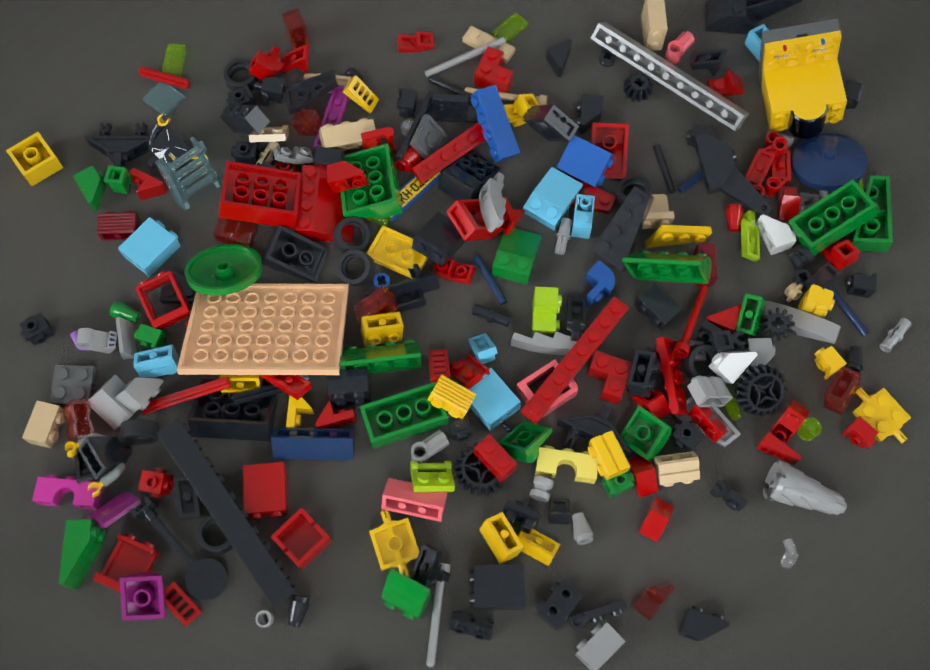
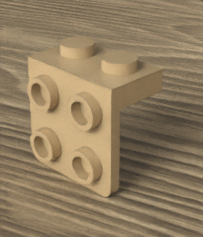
[642,194,675,229]

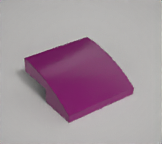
[87,492,141,529]

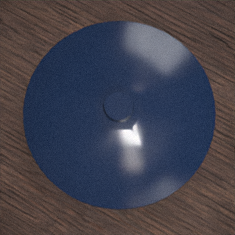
[791,133,868,191]

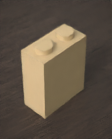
[641,0,668,51]

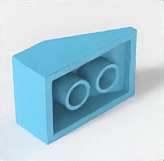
[523,167,583,231]

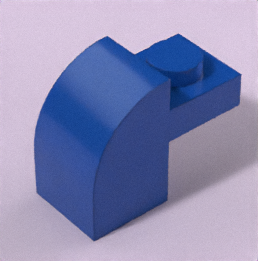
[585,260,615,307]

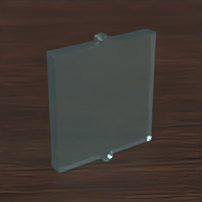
[142,82,185,117]

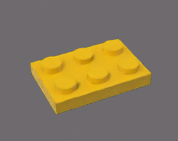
[367,225,428,279]

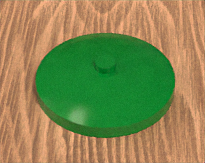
[185,244,263,296]

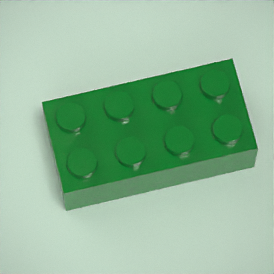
[789,179,877,256]
[360,382,448,449]

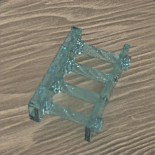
[155,136,220,211]

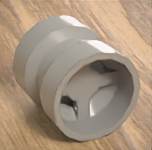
[529,476,554,502]

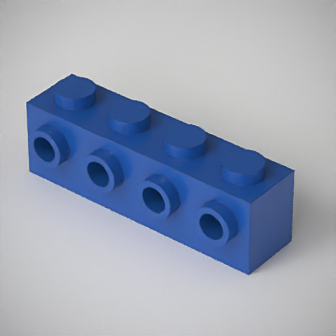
[471,85,520,163]

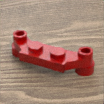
[764,131,791,197]
[745,137,788,197]

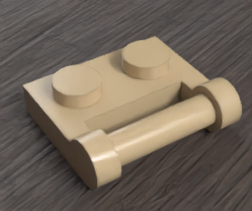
[249,125,289,142]

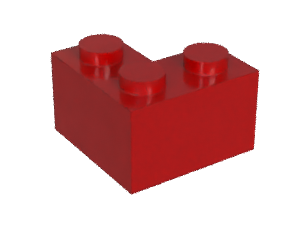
[474,46,514,93]
[587,350,632,405]

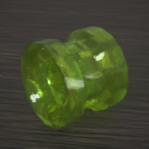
[797,418,822,441]

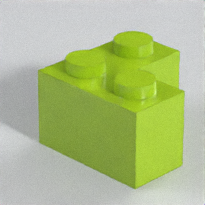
[532,287,562,338]

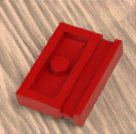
[449,353,490,389]

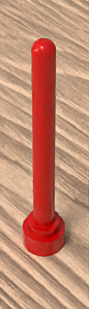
[673,285,708,358]

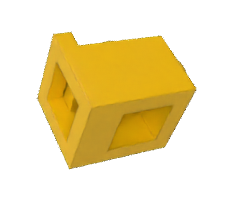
[814,345,847,380]

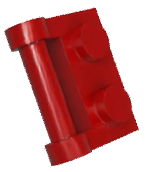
[361,127,396,154]

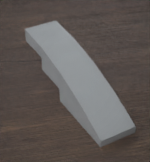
[762,301,841,344]
[511,332,577,355]

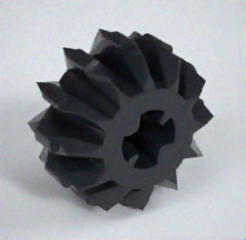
[623,72,653,103]
[761,308,795,341]

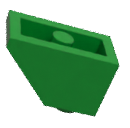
[73,166,106,212]

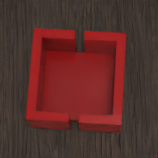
[271,507,332,570]

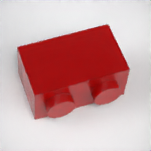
[474,434,517,483]

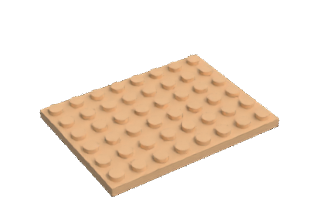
[177,284,349,375]

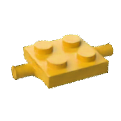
[852,387,911,444]
[369,510,419,577]

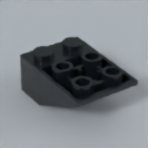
[438,150,500,200]

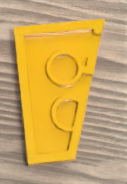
[645,225,712,248]

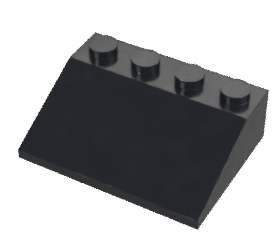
[188,379,278,441]

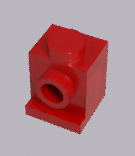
[841,416,879,449]

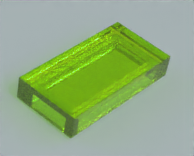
[492,12,528,43]
[162,43,186,77]

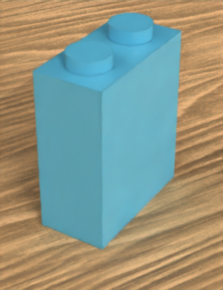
[118,217,181,277]
[469,368,521,431]

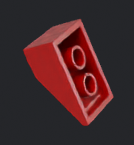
[591,123,629,179]

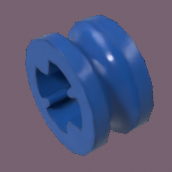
[373,273,390,289]

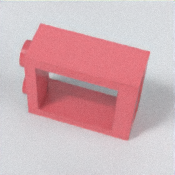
[516,359,578,419]

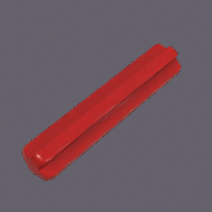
[139,66,190,89]

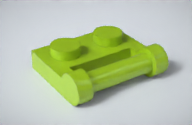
[410,461,455,492]

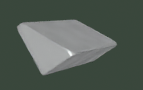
[116,317,137,360]

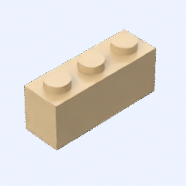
[319,118,376,151]

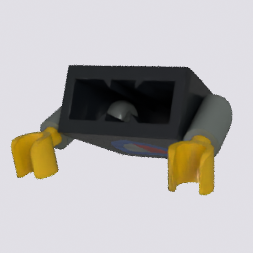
[65,433,132,497]

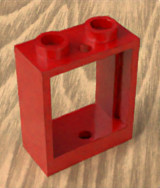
[446,199,504,241]
[135,271,191,330]

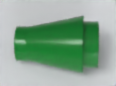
[110,301,141,323]

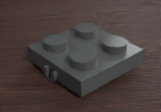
[410,114,449,160]
[50,365,96,406]

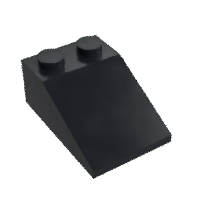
[261,225,330,283]

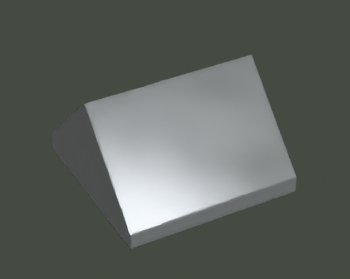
[85,374,135,430]

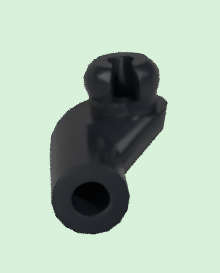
[345,68,363,92]

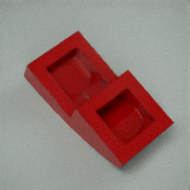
[397,31,434,53]

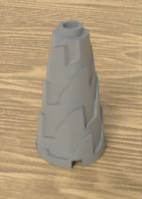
[763,460,847,515]

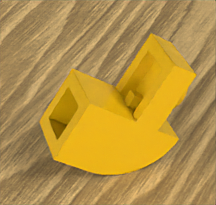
[503,94,539,127]

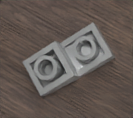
[273,146,314,164]

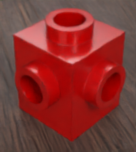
[138,468,174,498]

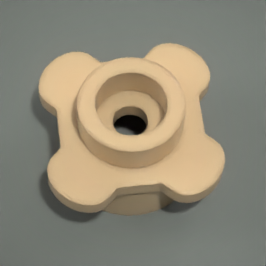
[784,283,803,302]

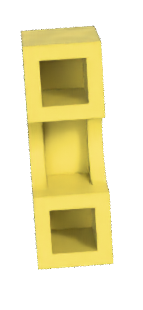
[535,446,598,484]

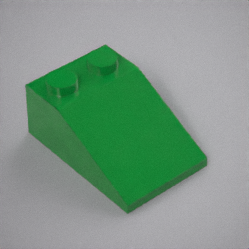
[492,228,542,285]
[59,519,106,590]
[381,568,431,621]

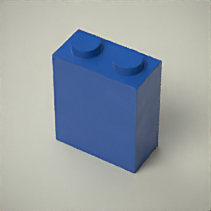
[556,135,615,188]

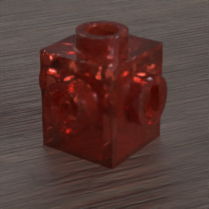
[291,109,322,136]

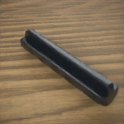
[232,384,284,405]

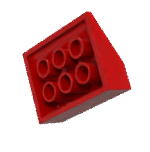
[219,161,301,229]
[295,165,354,243]

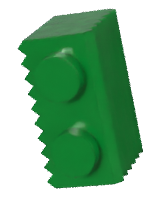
[735,294,768,337]

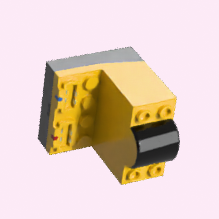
[758,18,847,139]

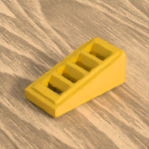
[343,75,379,114]

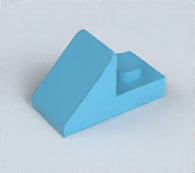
[468,333,497,364]

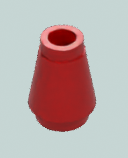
[725,204,744,232]

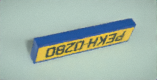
[387,172,442,223]

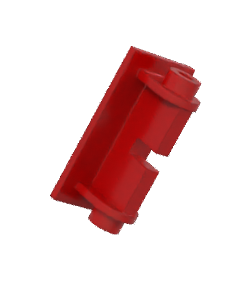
[688,405,728,443]

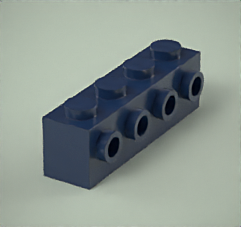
[271,428,355,461]

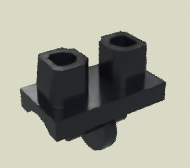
[503,498,541,534]

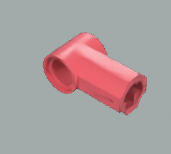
[665,31,695,64]

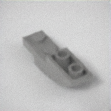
[479,172,506,232]

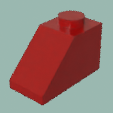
[627,389,671,420]

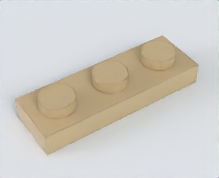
[462,26,515,64]

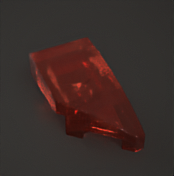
[633,585,675,621]

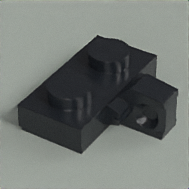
[410,543,451,588]

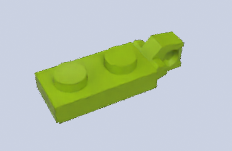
[741,210,760,262]

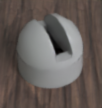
[255,610,274,628]

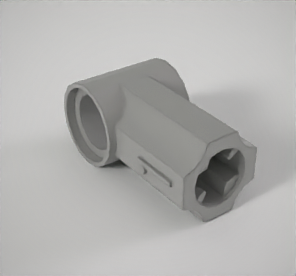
[411,430,449,463]

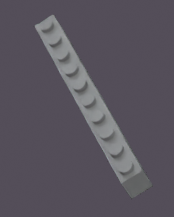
[590,22,749,131]

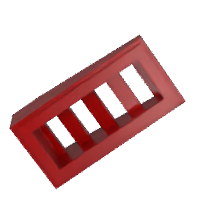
[428,349,450,383]
[756,432,802,465]
[164,581,202,627]

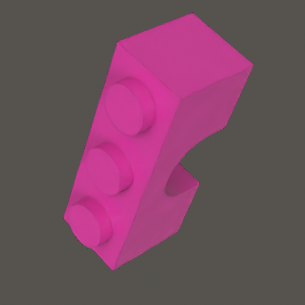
[32,474,104,510]

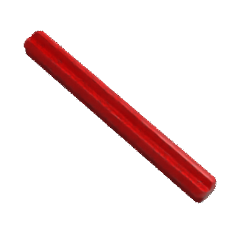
[142,376,231,415]

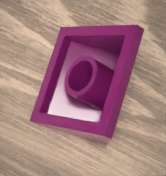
[120,571,166,621]

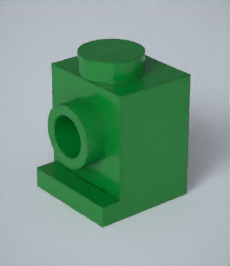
[104,165,132,194]
[133,324,167,349]
[601,471,635,498]

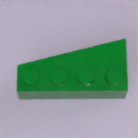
[851,176,893,252]

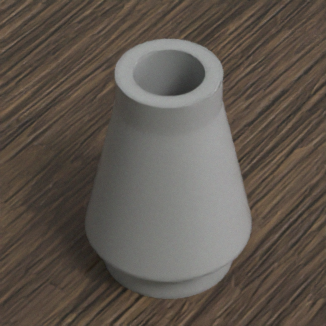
[572,512,594,545]

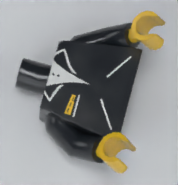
[146,113,203,169]

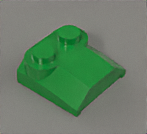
[620,405,672,461]
[498,421,552,463]

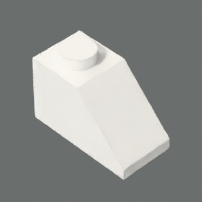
[756,215,796,255]
[708,351,758,384]

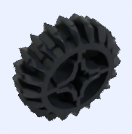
[734,364,788,417]
[455,443,507,497]

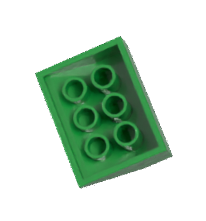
[341,143,403,218]
[622,251,712,284]
[340,340,422,374]

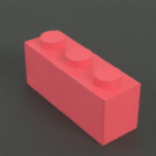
[381,478,448,522]

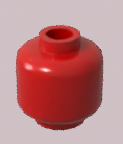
[395,146,421,173]

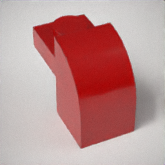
[249,46,284,80]
[821,239,860,271]

